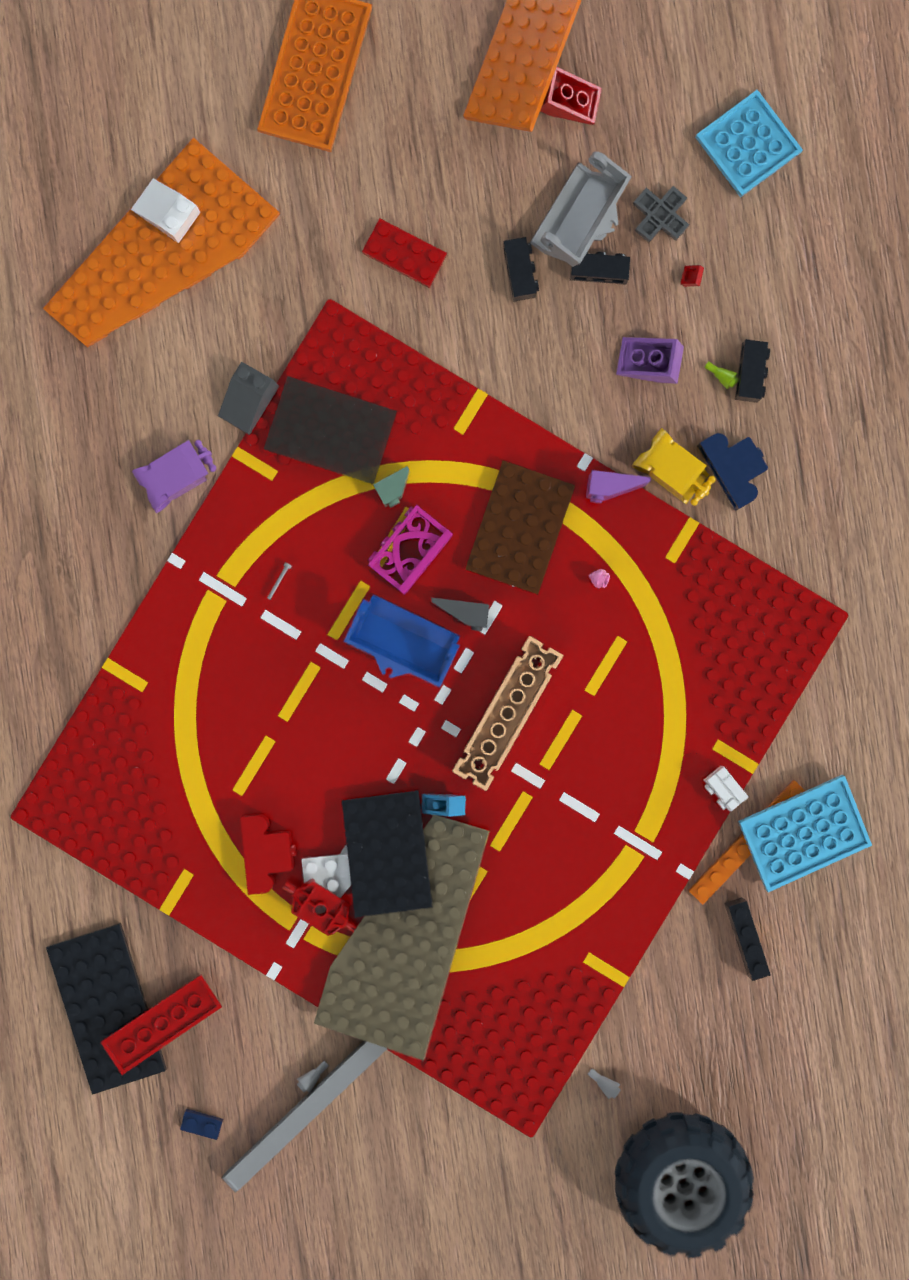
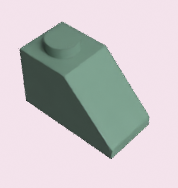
[373,466,410,508]

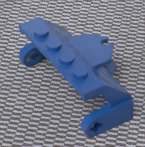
[344,594,460,687]

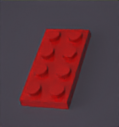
[362,218,447,288]

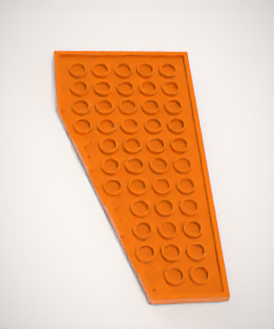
[43,137,280,348]

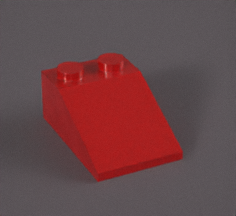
[540,67,602,125]

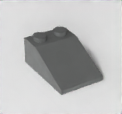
[218,362,279,435]

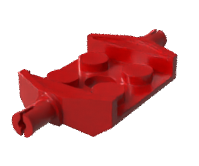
[282,878,358,936]

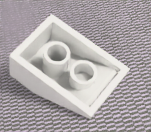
[131,179,200,243]

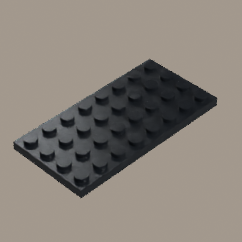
[46,923,167,1095]

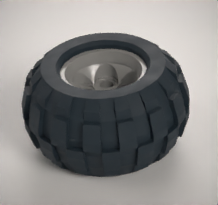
[615,1112,754,1258]

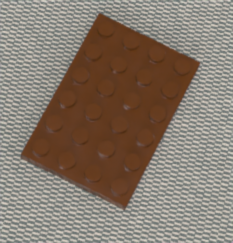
[465,461,575,595]

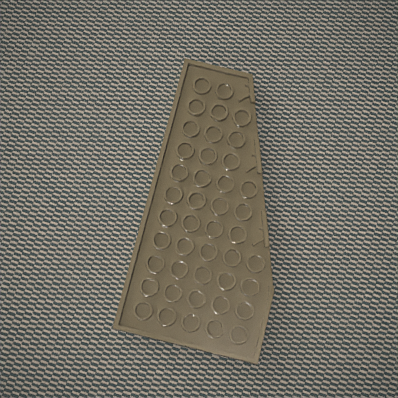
[314,815,490,1060]

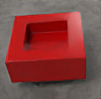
[680,265,704,287]

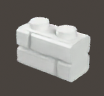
[704,766,748,812]

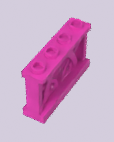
[368,505,453,595]

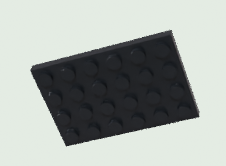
[342,790,433,918]

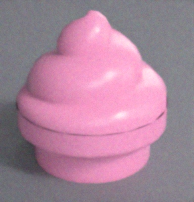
[589,569,610,588]

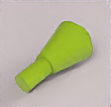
[704,361,739,389]

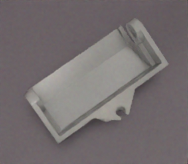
[530,151,632,267]

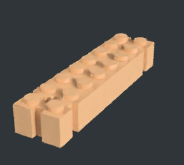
[452,636,563,791]

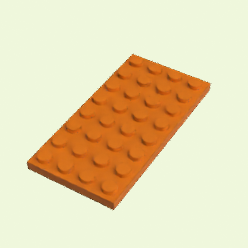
[257,0,372,152]
[463,0,582,132]

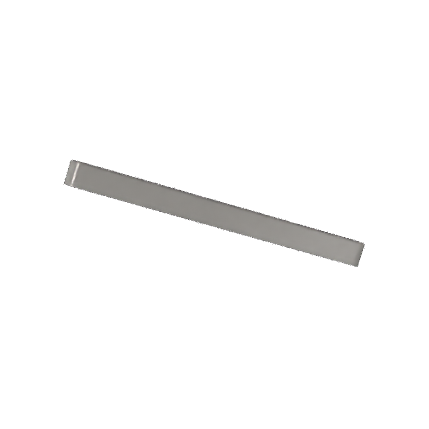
[222,1041,388,1192]

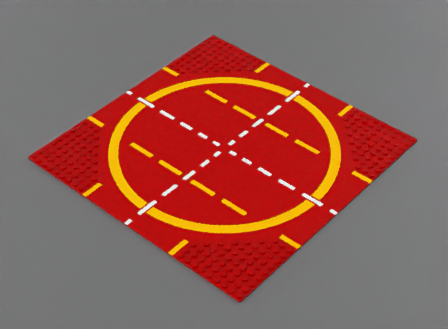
[11,299,848,1138]

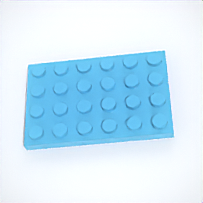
[738,775,872,892]

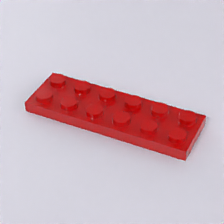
[101,974,222,1075]

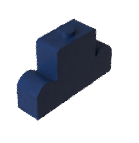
[697,433,768,511]

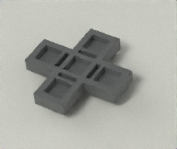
[633,186,689,243]

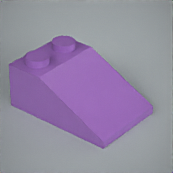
[616,337,684,384]
[586,470,651,503]

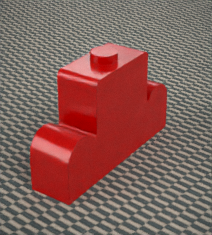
[240,814,296,895]

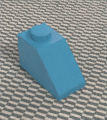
[422,794,466,817]

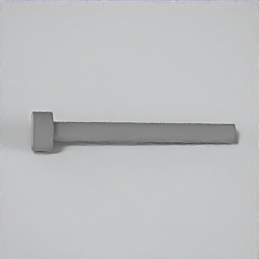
[267,562,292,600]

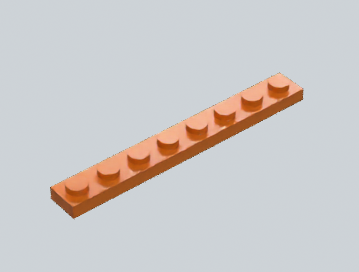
[688,780,805,905]

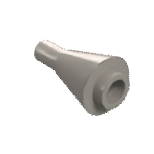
[297,1061,329,1093]
[588,1068,621,1100]

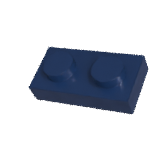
[180,1109,223,1140]

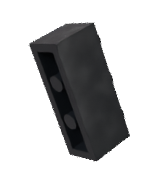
[503,237,539,302]
[570,252,630,285]
[735,339,770,403]

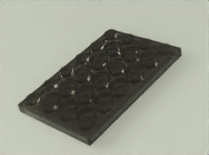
[264,376,397,485]

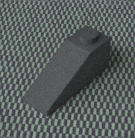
[431,598,489,631]

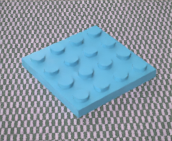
[695,90,803,198]

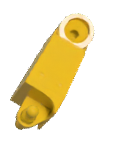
[631,428,716,506]

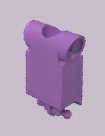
[132,440,216,513]

